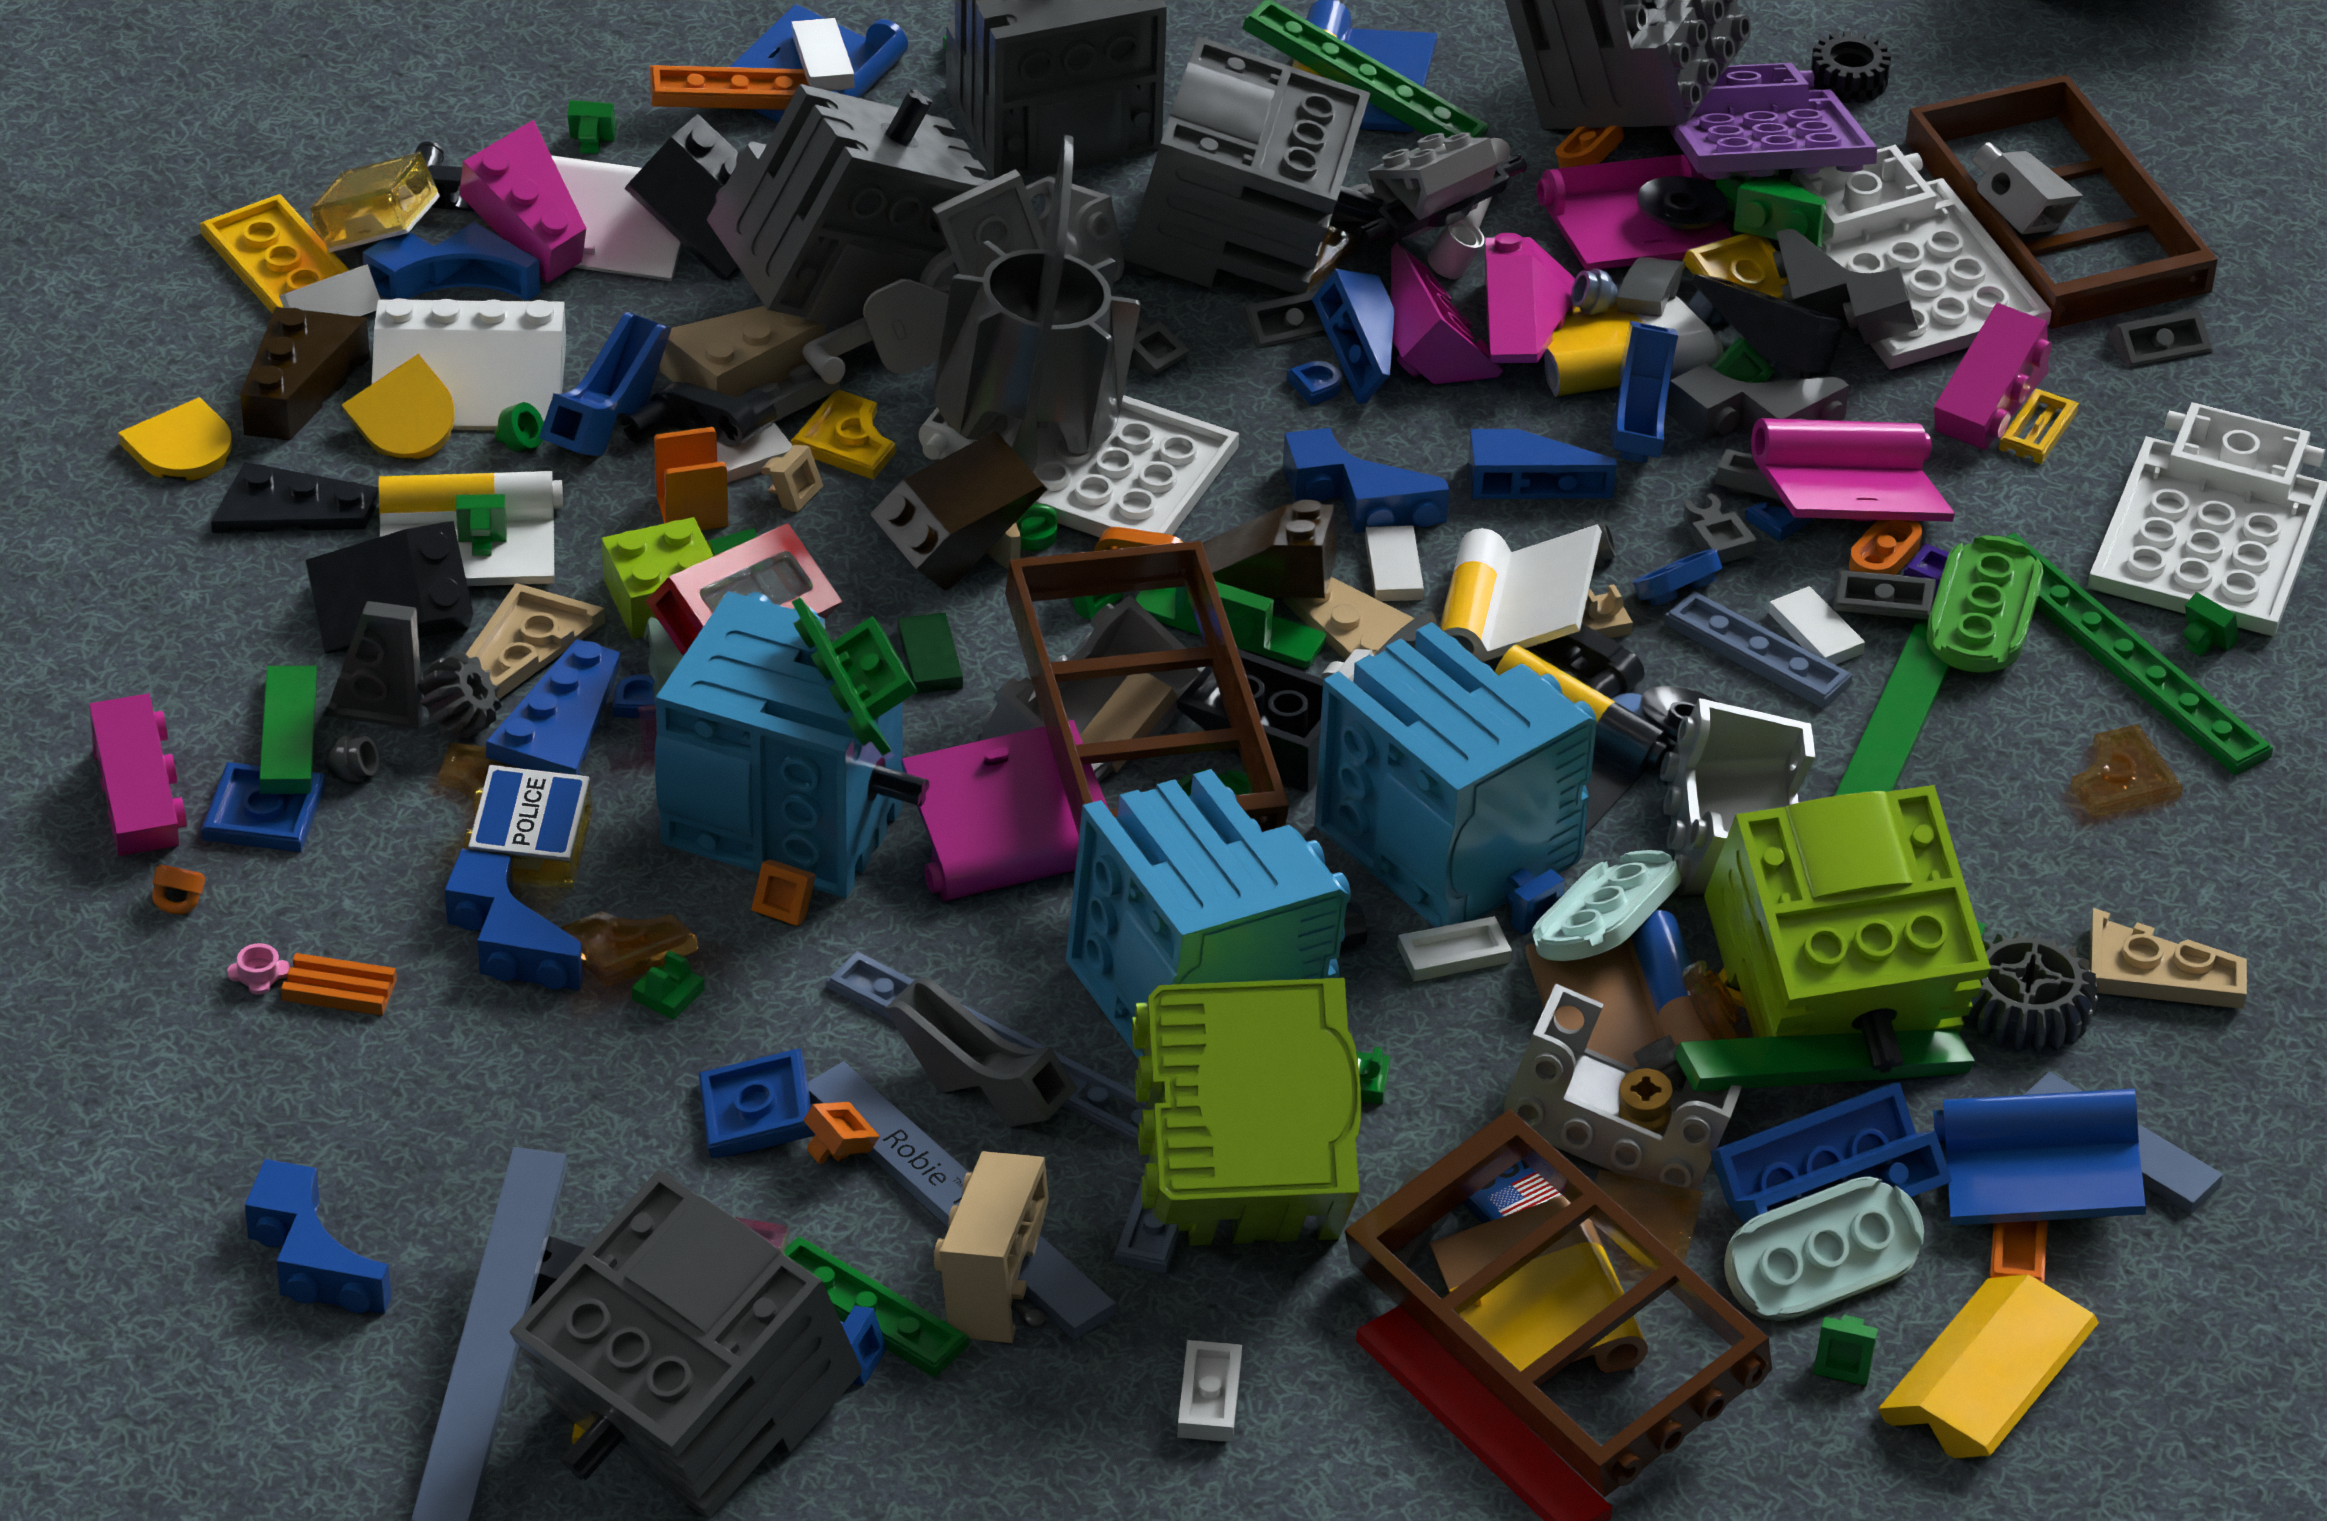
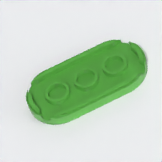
[1926,535,2043,672]

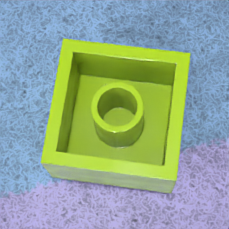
[601,517,725,639]

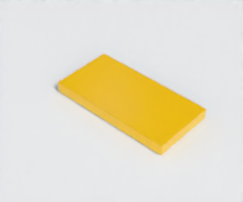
[199,194,349,314]

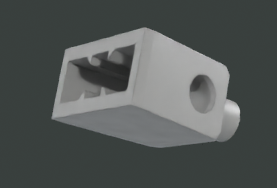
[1972,142,2083,234]

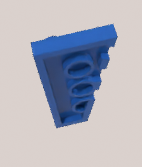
[486,639,620,775]

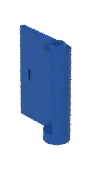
[730,4,908,123]

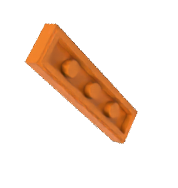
[649,65,809,110]

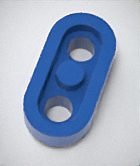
[1632,549,1722,606]

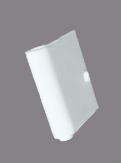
[551,155,682,281]

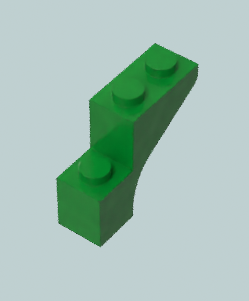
[1716,169,1826,248]

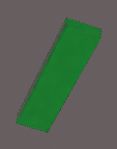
[260,666,317,794]
[782,1236,969,1378]

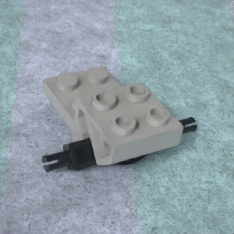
[1331,133,1527,245]

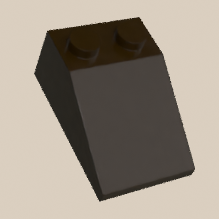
[870,431,1047,590]
[1202,500,1336,598]

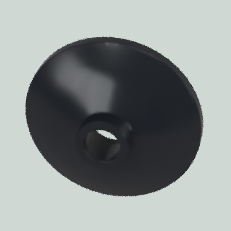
[1637,176,1728,230]
[1639,686,1721,742]

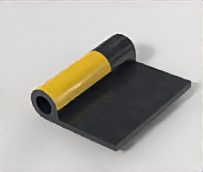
[1495,644,1670,836]

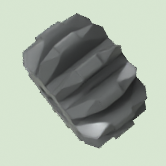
[417,651,502,740]

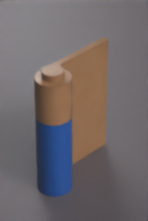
[1525,910,1719,1075]

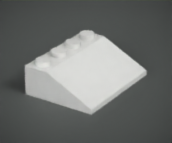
[372,298,566,430]

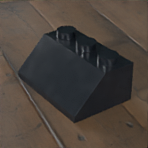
[624,114,739,280]

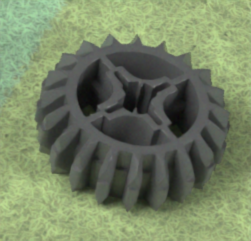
[1966,931,2098,1054]

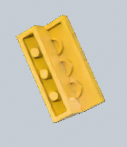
[1878,1274,2099,1458]

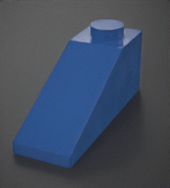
[1312,269,1395,404]
[1468,429,1617,499]

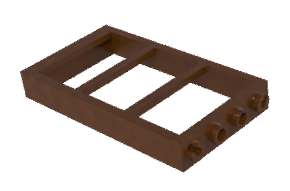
[1905,74,2218,329]
[1005,541,1289,836]
[1344,1109,1772,1498]

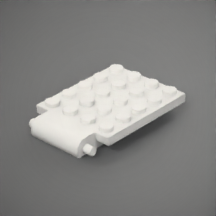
[1790,145,2052,370]
[919,395,1239,537]
[2087,402,2327,637]

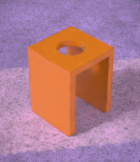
[654,427,729,530]

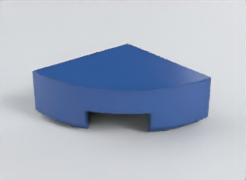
[1745,502,1812,542]

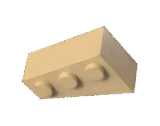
[660,305,826,398]
[934,1151,1049,1343]

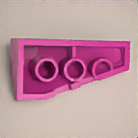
[1484,233,1576,363]
[1391,242,1504,384]

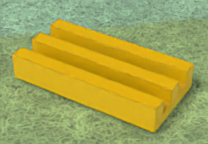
[1999,389,2079,464]

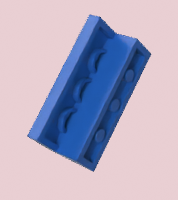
[1710,1083,1952,1224]

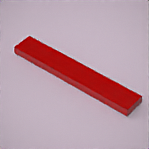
[1356,1306,1612,1521]

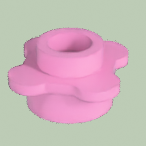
[227,943,290,995]

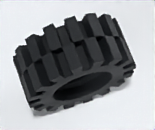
[1810,31,1891,103]

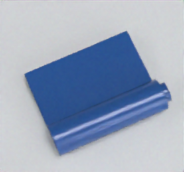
[1933,1088,2146,1225]

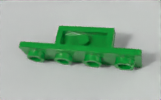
[1135,581,1326,668]
[792,597,918,756]

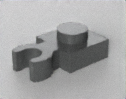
[1683,493,1757,564]

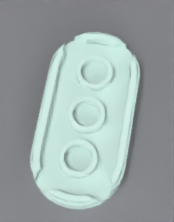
[1532,850,1681,961]
[1724,1177,1924,1321]

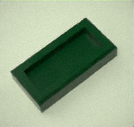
[898,612,963,694]

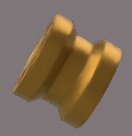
[1619,1068,1673,1133]

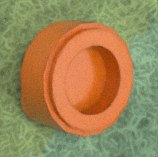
[152,864,206,915]

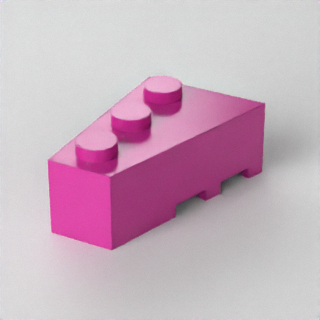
[459,120,587,283]
[1934,302,2052,450]
[89,693,187,856]

